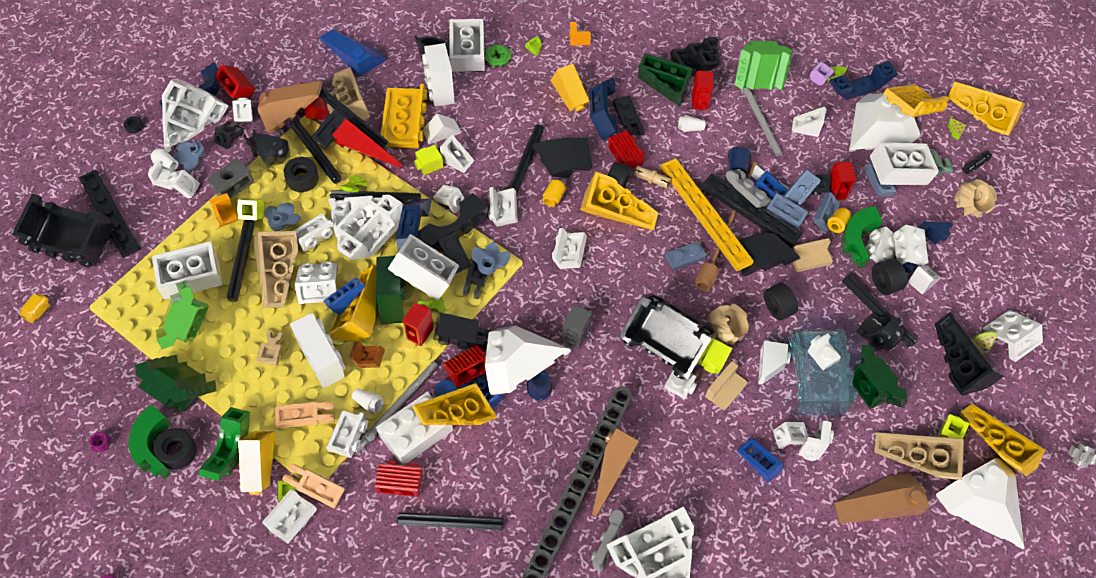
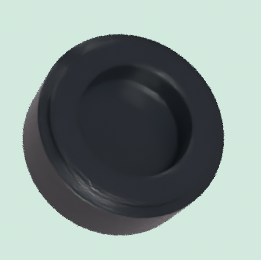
[124,116,143,134]

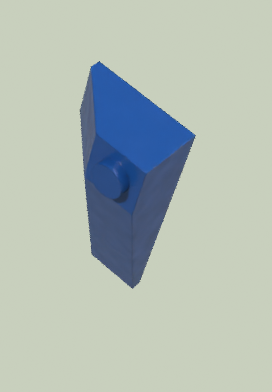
[319,29,387,77]

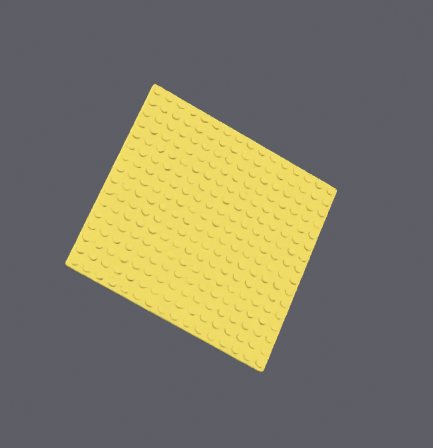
[90,116,523,480]

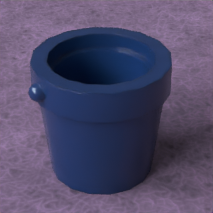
[728,147,751,174]
[527,371,552,401]

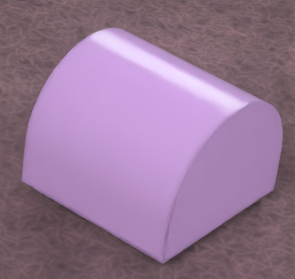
[810,61,834,85]

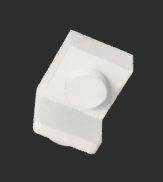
[233,98,254,123]
[148,161,176,190]
[165,170,200,198]
[433,185,465,213]
[808,334,841,370]
[664,371,697,399]
[773,422,809,449]

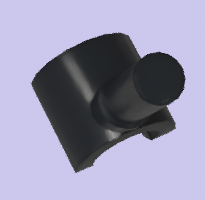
[244,132,258,157]

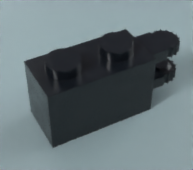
[433,313,490,349]

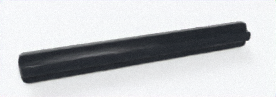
[319,87,388,148]
[290,119,342,184]
[508,124,544,195]
[330,190,421,203]
[227,219,255,302]
[842,274,917,348]
[397,512,504,530]

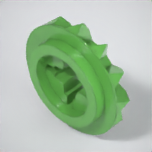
[484,45,511,67]

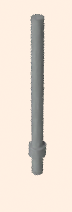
[740,86,782,157]
[354,361,438,455]

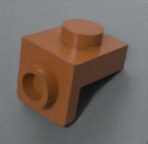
[349,342,385,368]

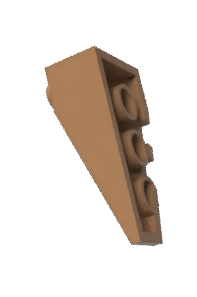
[257,81,322,133]
[592,428,639,516]
[834,473,929,524]

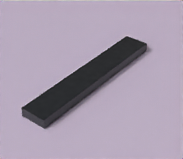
[79,169,141,258]
[701,173,803,249]

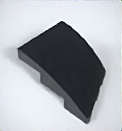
[670,37,719,77]
[532,138,592,178]
[738,233,801,276]

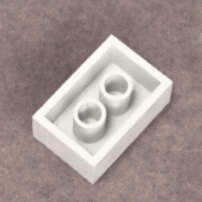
[450,19,485,72]
[422,43,455,107]
[870,143,939,185]
[388,234,459,300]
[152,241,223,300]
[290,313,346,389]
[376,391,453,465]

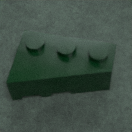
[638,53,693,106]
[376,255,406,325]

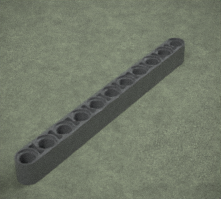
[522,386,631,578]

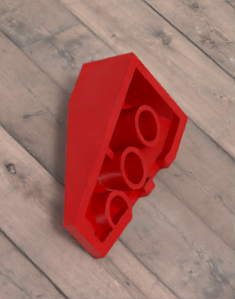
[332,119,404,169]

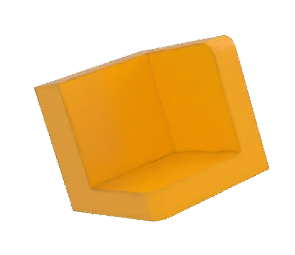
[569,22,591,46]
[209,193,238,227]

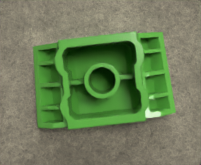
[735,41,793,90]
[155,280,209,350]

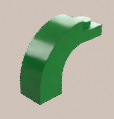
[841,206,883,268]
[129,404,171,479]
[199,407,250,481]

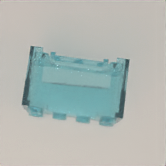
[786,329,857,416]

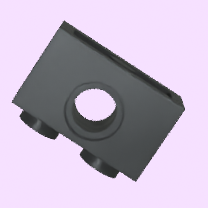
[207,158,254,199]
[562,305,592,349]

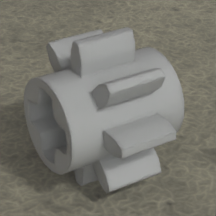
[1068,442,1096,468]

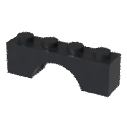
[417,193,488,253]

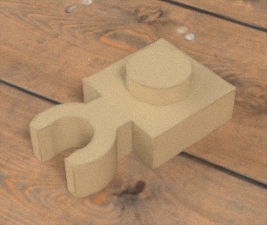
[256,330,283,366]

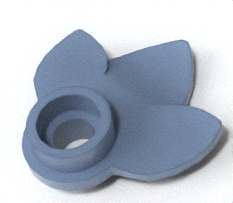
[172,141,205,173]
[265,203,301,231]
[472,242,510,275]

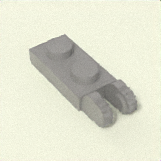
[725,169,772,208]
[591,509,625,572]

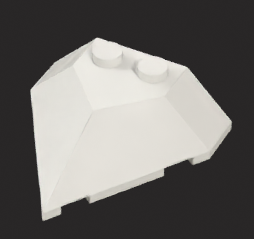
[162,78,229,152]
[849,93,921,152]
[328,195,403,260]
[485,326,571,395]
[936,457,1025,549]
[606,507,694,578]

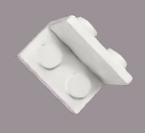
[295,262,338,304]
[983,310,1043,362]

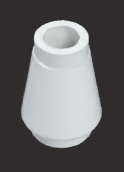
[678,115,705,132]
[151,149,178,171]
[352,388,384,413]

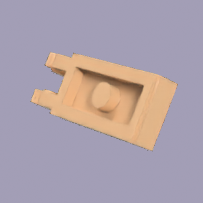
[275,402,335,429]
[282,463,345,508]

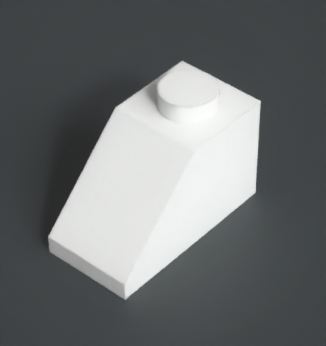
[758,341,791,385]

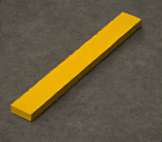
[660,158,754,272]

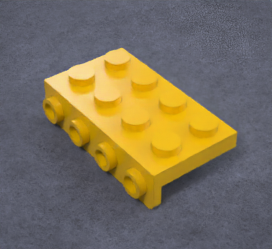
[381,84,428,149]
[883,84,950,117]

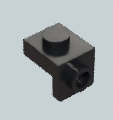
[214,121,244,149]
[811,174,830,195]

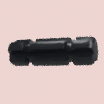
[962,150,992,174]

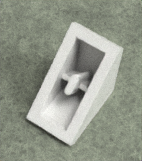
[792,107,826,137]
[422,114,461,144]
[440,134,474,173]
[908,265,941,294]

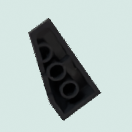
[935,312,1004,396]

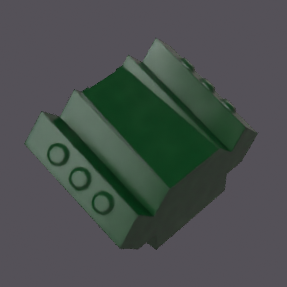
[849,344,907,409]
[135,355,217,411]

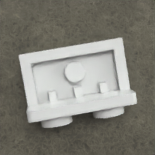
[488,187,518,227]
[294,214,335,252]
[894,225,928,266]
[865,227,896,263]
[552,228,587,269]
[327,411,368,458]
[798,420,834,461]
[262,489,317,544]

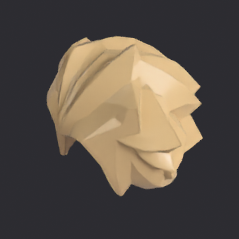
[954,179,997,218]
[706,304,749,345]

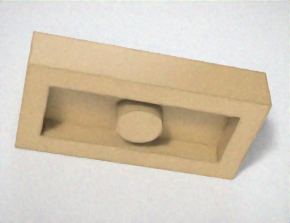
[792,238,833,272]
[705,362,748,410]

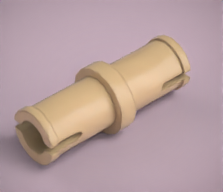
[634,166,671,189]

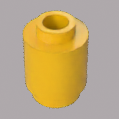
[542,179,566,207]
[827,208,851,233]
[19,293,50,323]

